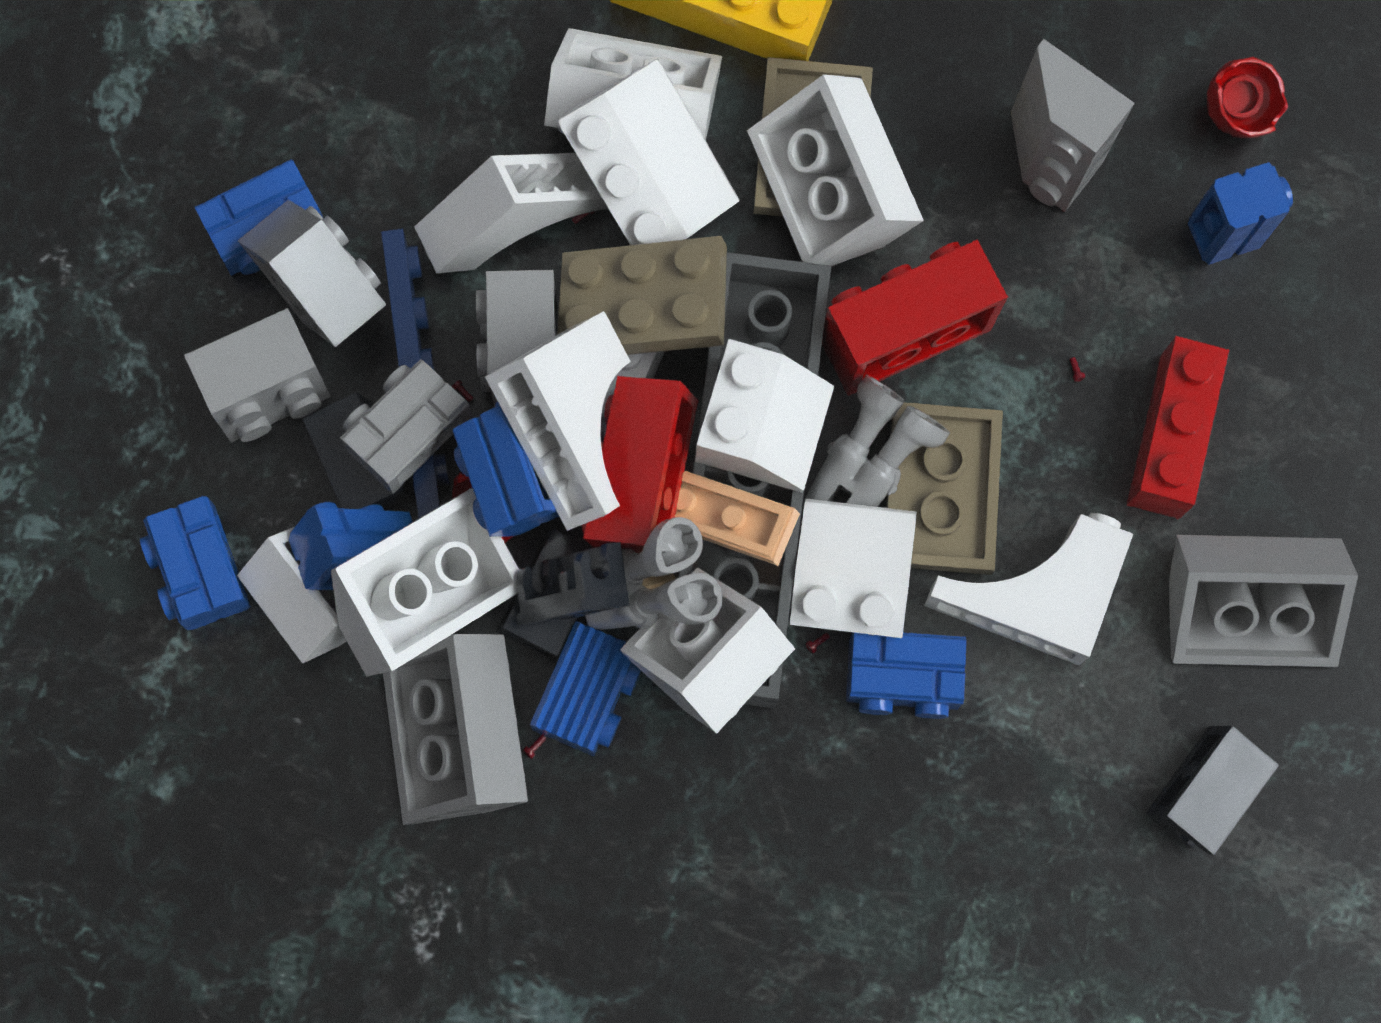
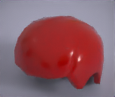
[1207,57,1288,138]

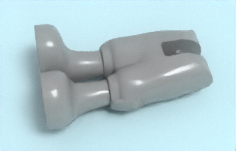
[801,375,950,515]
[585,517,723,630]

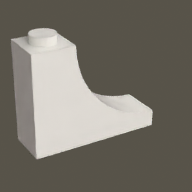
[414,153,609,273]
[485,311,631,531]
[924,513,1133,665]

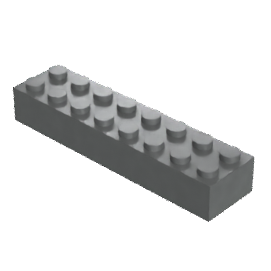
[664,252,831,708]

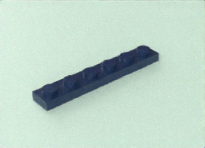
[381,228,450,518]

